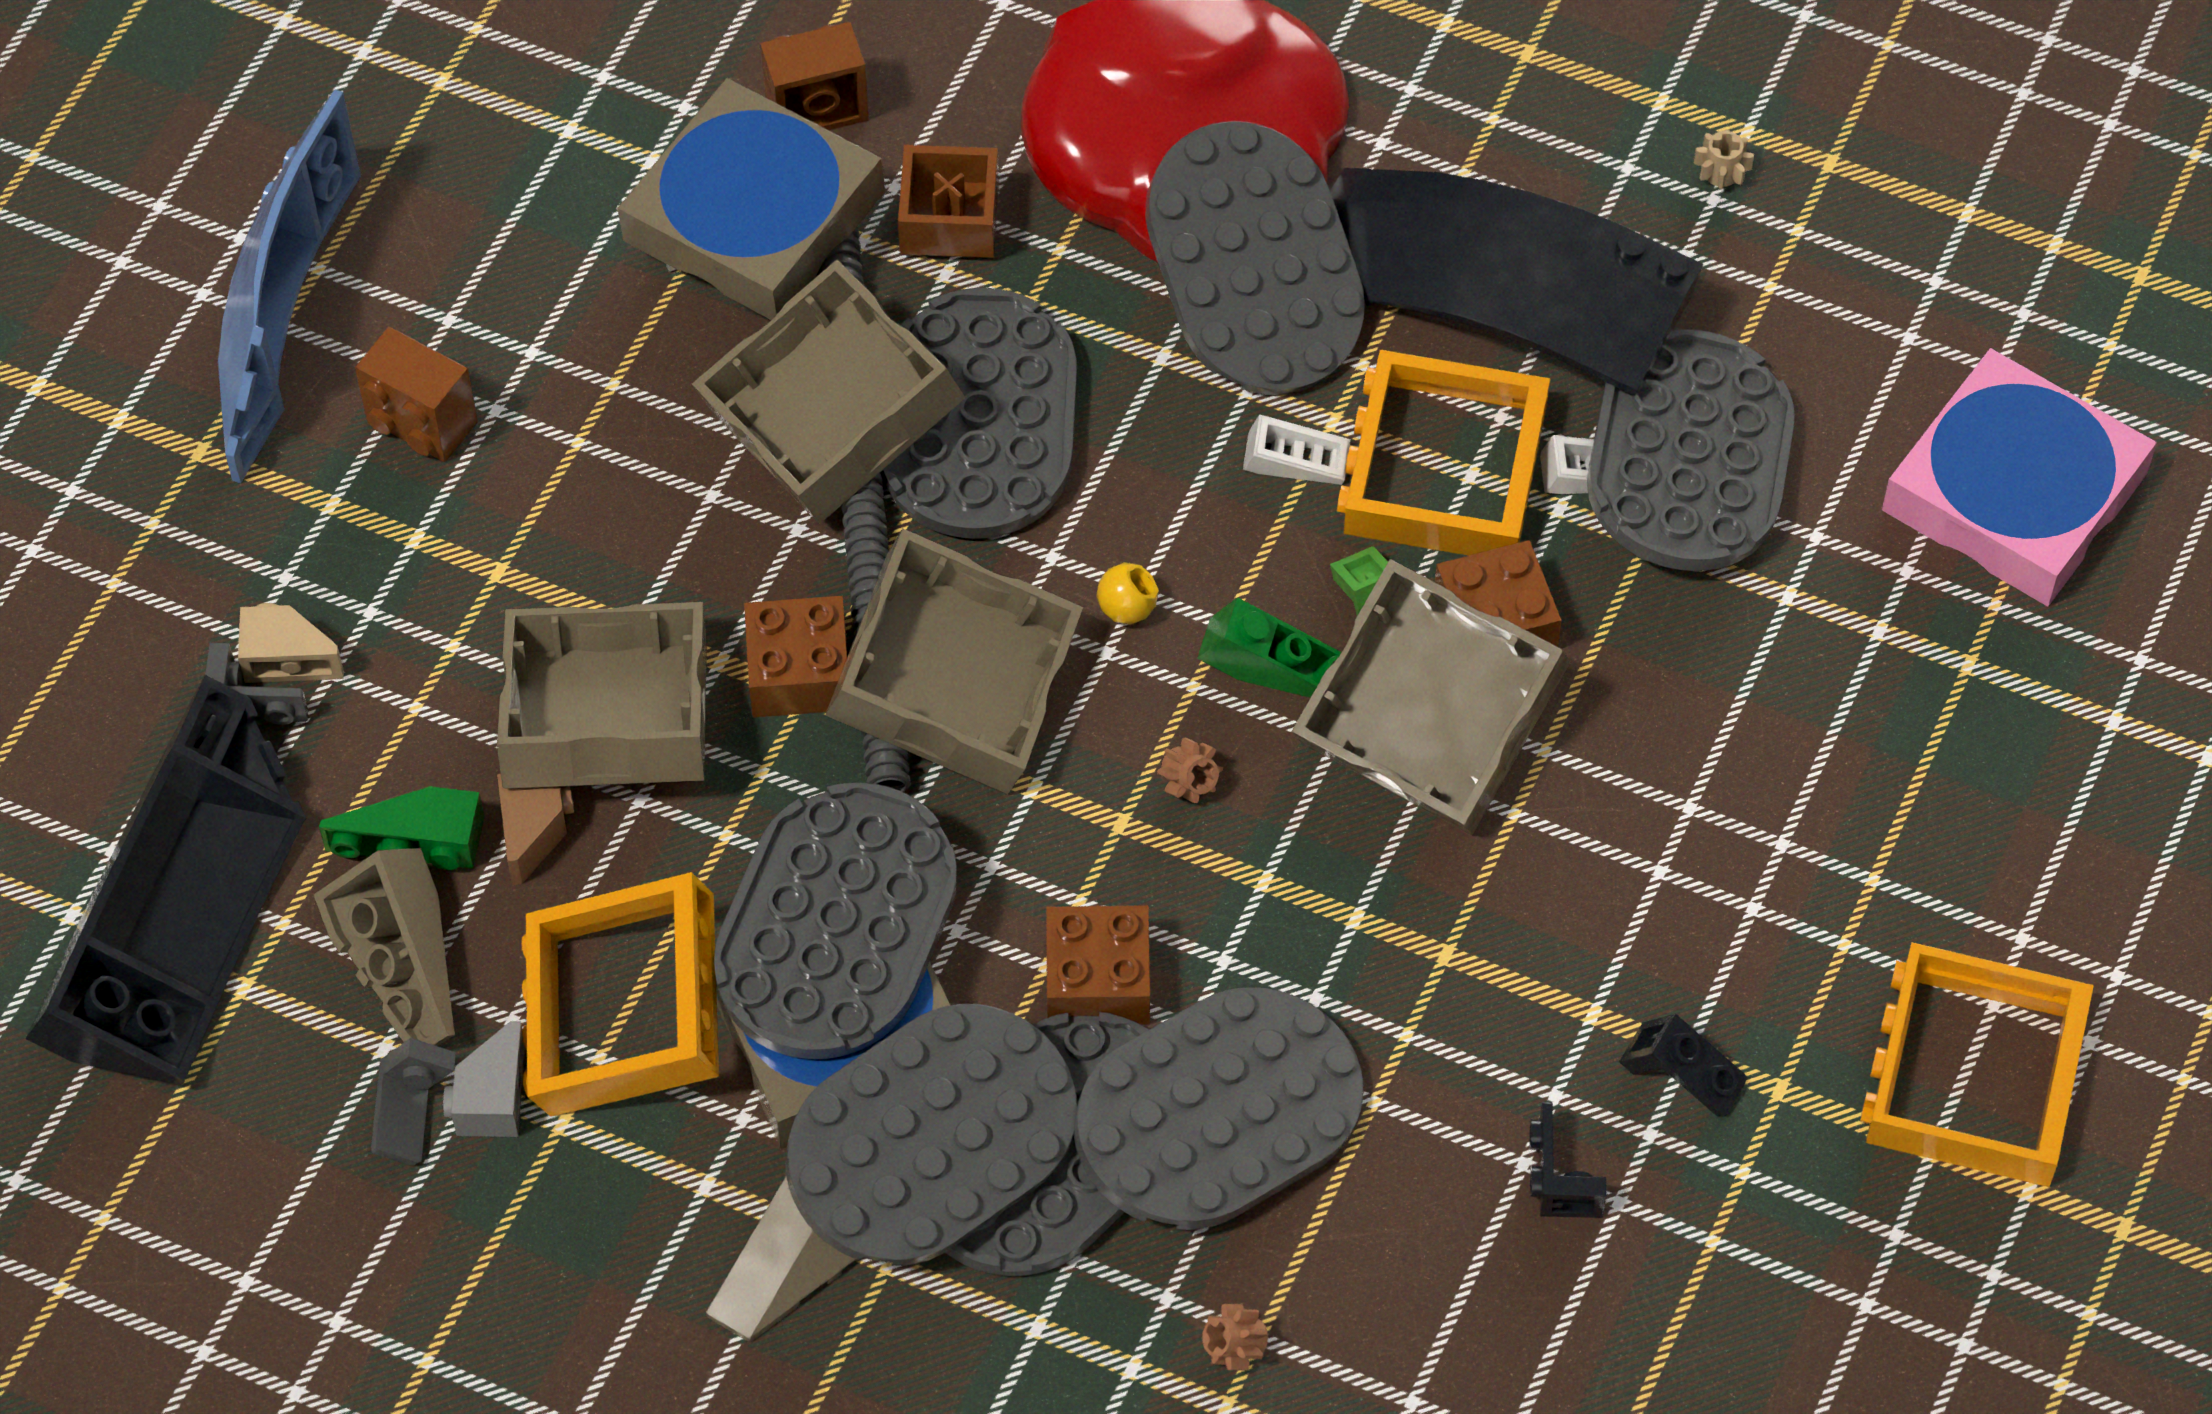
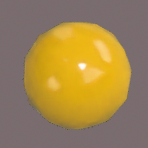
[1096,562,1159,625]

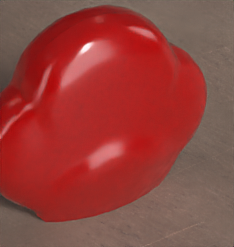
[1021,0,1349,262]

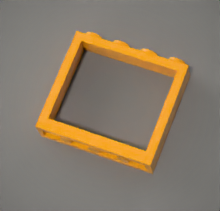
[1337,350,1550,556]
[521,872,719,1117]
[1860,942,2094,1187]

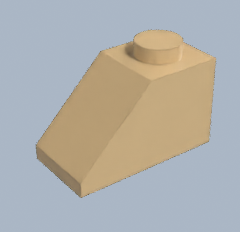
[238,603,344,683]

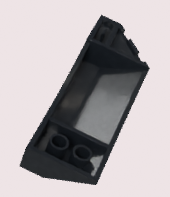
[1330,168,1704,396]
[25,675,307,1085]

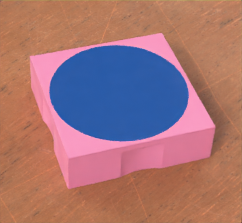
[1882,348,2157,607]

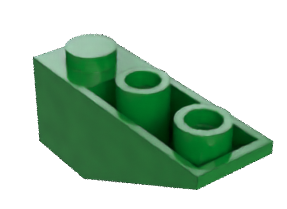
[1197,597,1342,698]
[319,786,485,870]

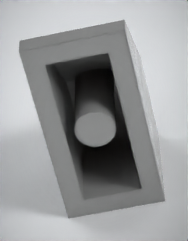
[443,1021,526,1137]

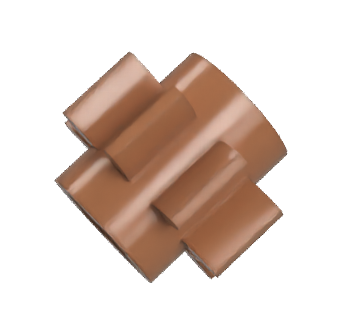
[1157,737,1223,803]
[1202,1304,1268,1371]

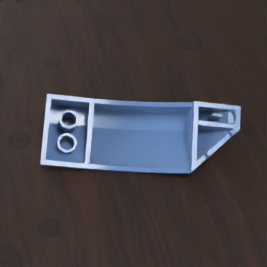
[218,89,361,483]

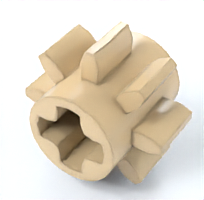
[1694,129,1754,189]

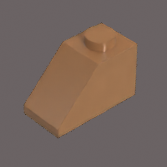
[497,774,574,885]

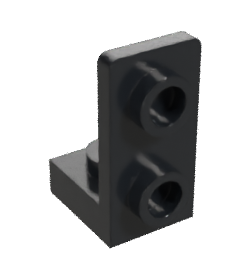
[1619,1014,1747,1117]
[1529,1102,1607,1218]

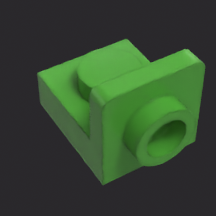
[1330,546,1388,616]

